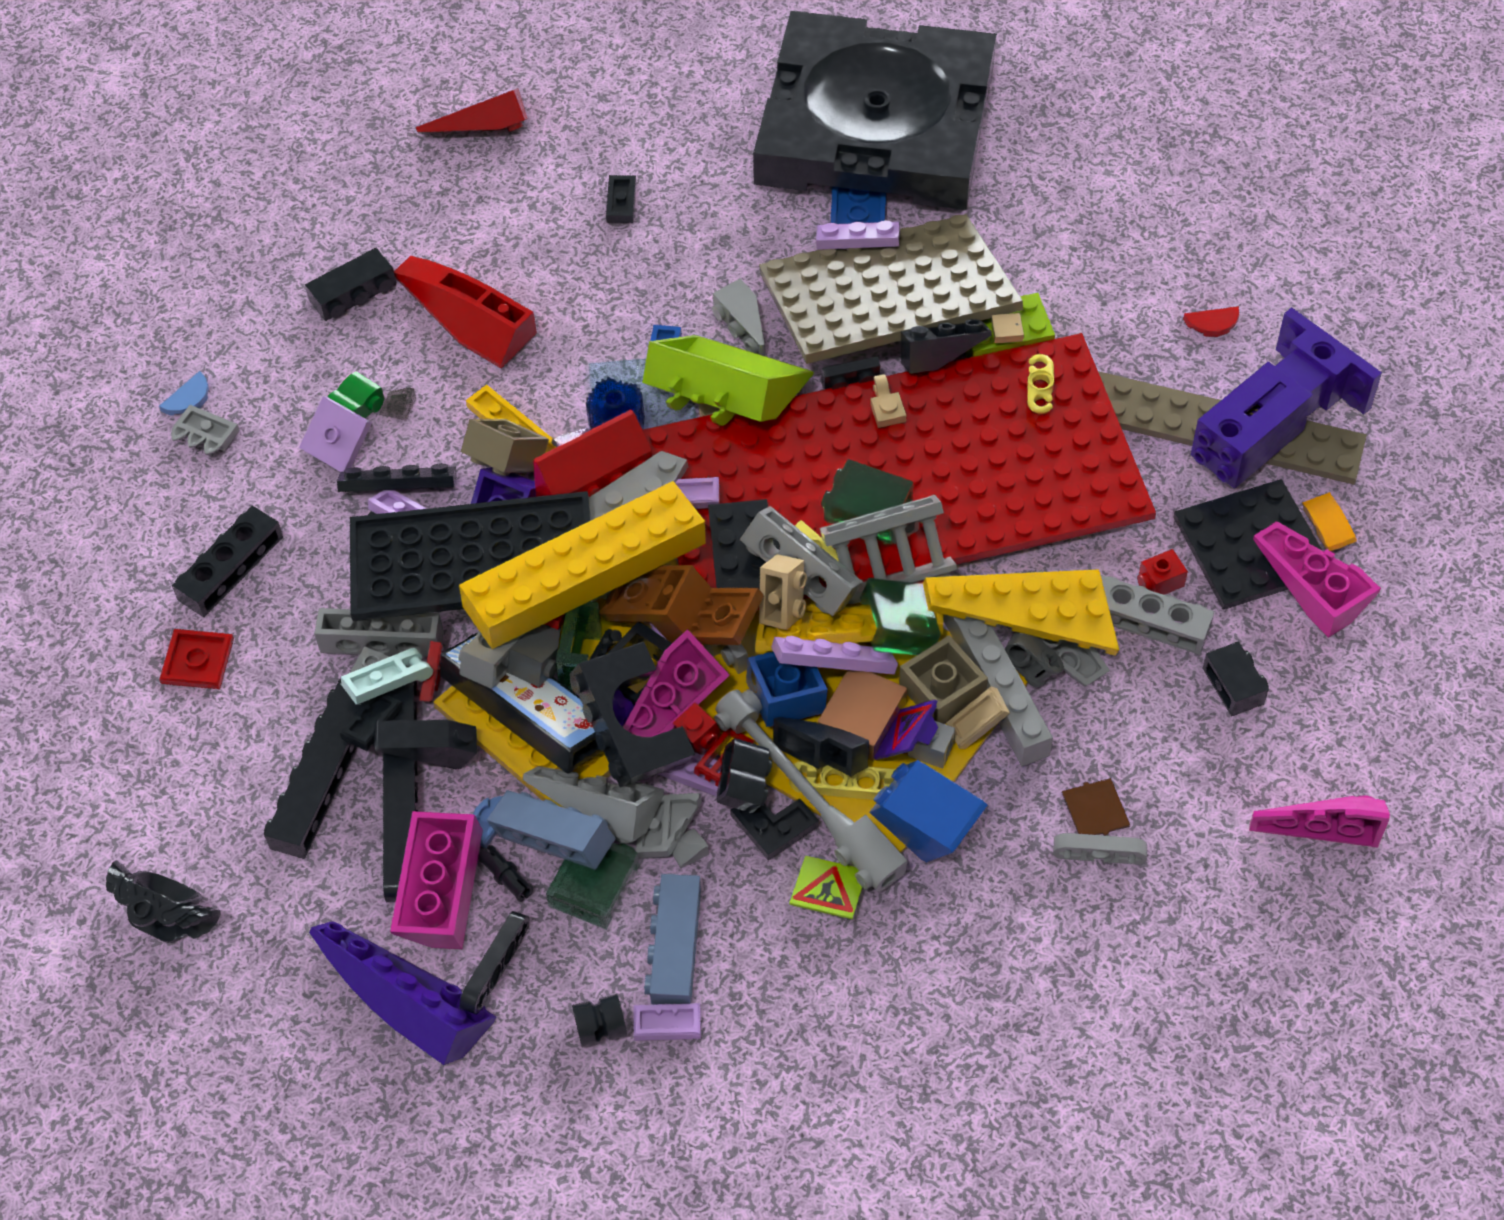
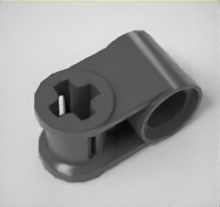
[1005,632,1064,688]

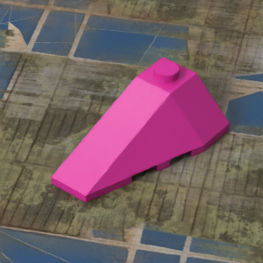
[1253,522,1381,638]
[623,629,729,737]
[1249,795,1390,848]

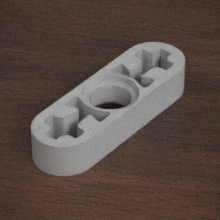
[1053,833,1147,865]

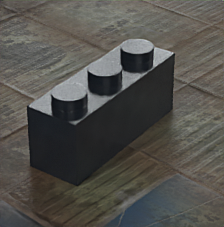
[305,247,396,321]

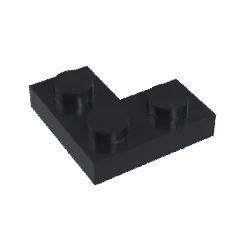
[730,798,819,861]

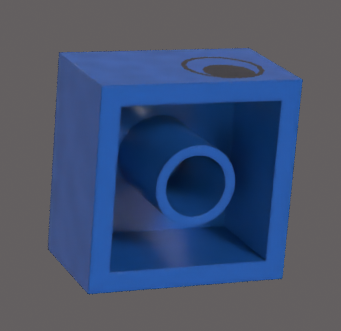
[746,652,828,727]

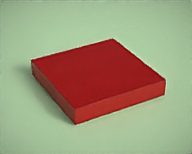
[159,629,234,690]

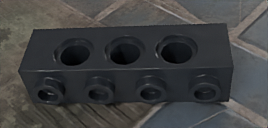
[172,505,283,618]

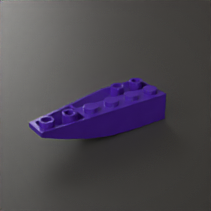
[309,921,496,1065]

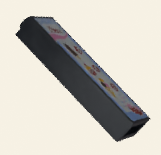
[440,632,603,774]

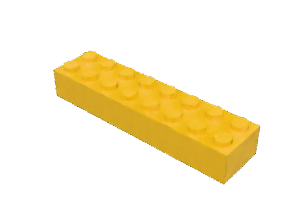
[459,481,706,649]

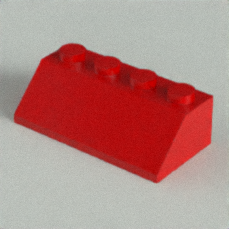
[533,410,652,497]

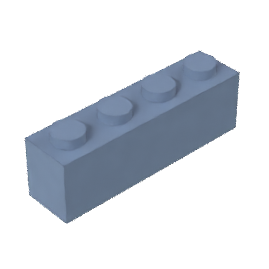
[487,790,616,870]
[644,874,701,1005]

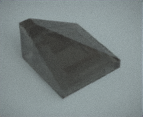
[380,387,416,421]

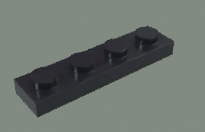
[337,463,457,492]

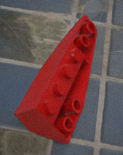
[394,255,537,369]

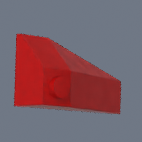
[416,88,527,132]

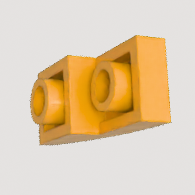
[1302,492,1357,551]

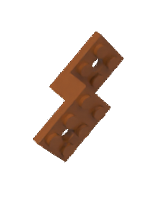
[599,565,764,645]

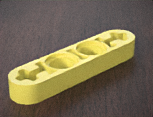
[789,761,896,800]

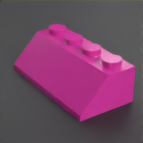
[390,811,483,950]

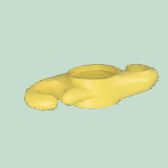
[1027,354,1054,414]

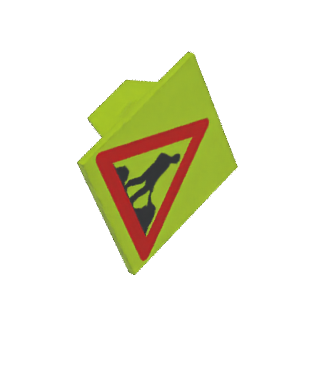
[789,855,862,920]

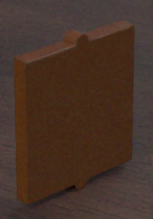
[1062,778,1130,836]

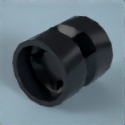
[572,994,627,1048]

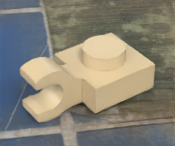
[870,374,906,428]

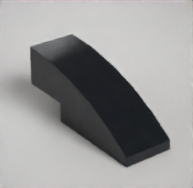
[773,717,869,776]

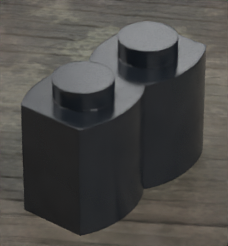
[717,738,772,813]

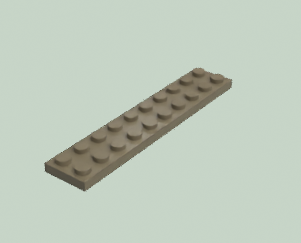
[1098,371,1367,485]

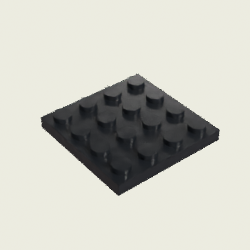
[1173,479,1323,610]

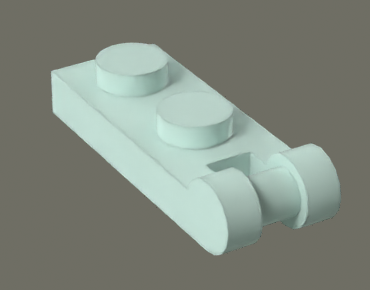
[341,648,433,705]

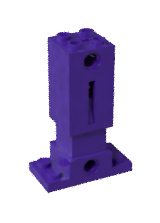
[1190,307,1382,489]

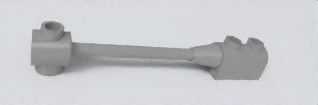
[714,689,907,892]

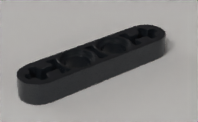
[459,911,530,1015]

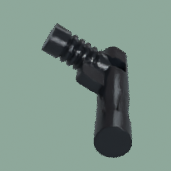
[589,629,622,660]

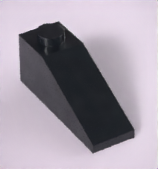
[375,720,477,769]

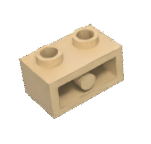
[759,554,807,630]

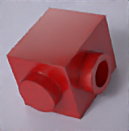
[1137,549,1188,595]
[672,702,721,755]

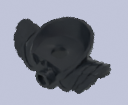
[106,860,221,943]

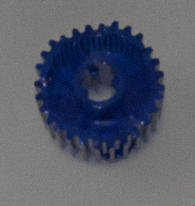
[586,377,645,430]

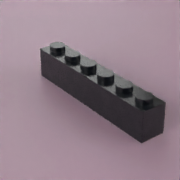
[264,679,366,859]

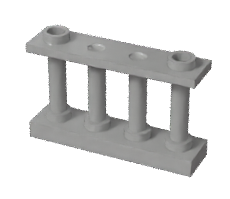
[819,495,958,604]

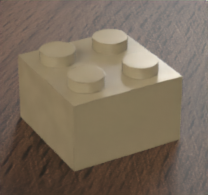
[460,419,549,476]
[899,635,988,724]

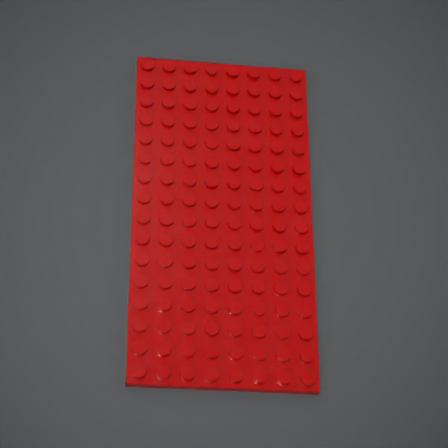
[643,333,1156,610]

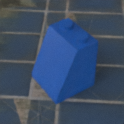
[869,760,988,863]

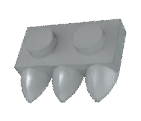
[171,405,240,455]

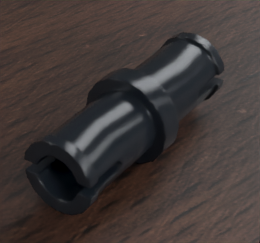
[478,845,534,902]

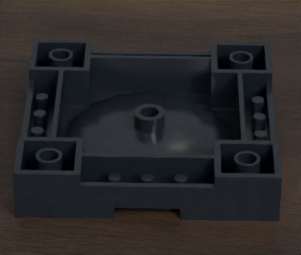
[753,11,997,210]

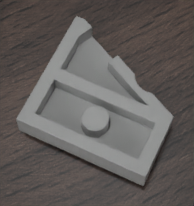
[636,793,702,858]

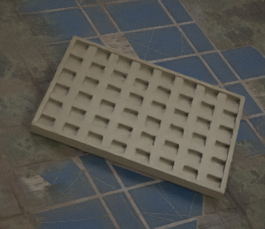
[759,214,1023,364]

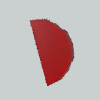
[1183,306,1239,337]
[419,641,443,702]

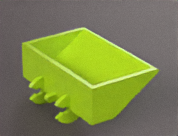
[642,335,814,426]

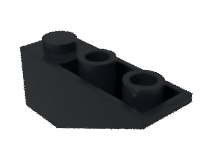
[901,319,992,374]

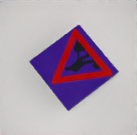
[874,699,938,760]

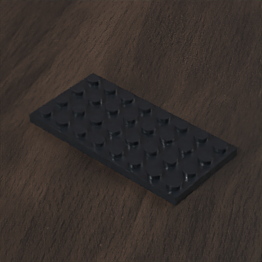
[350,491,591,621]

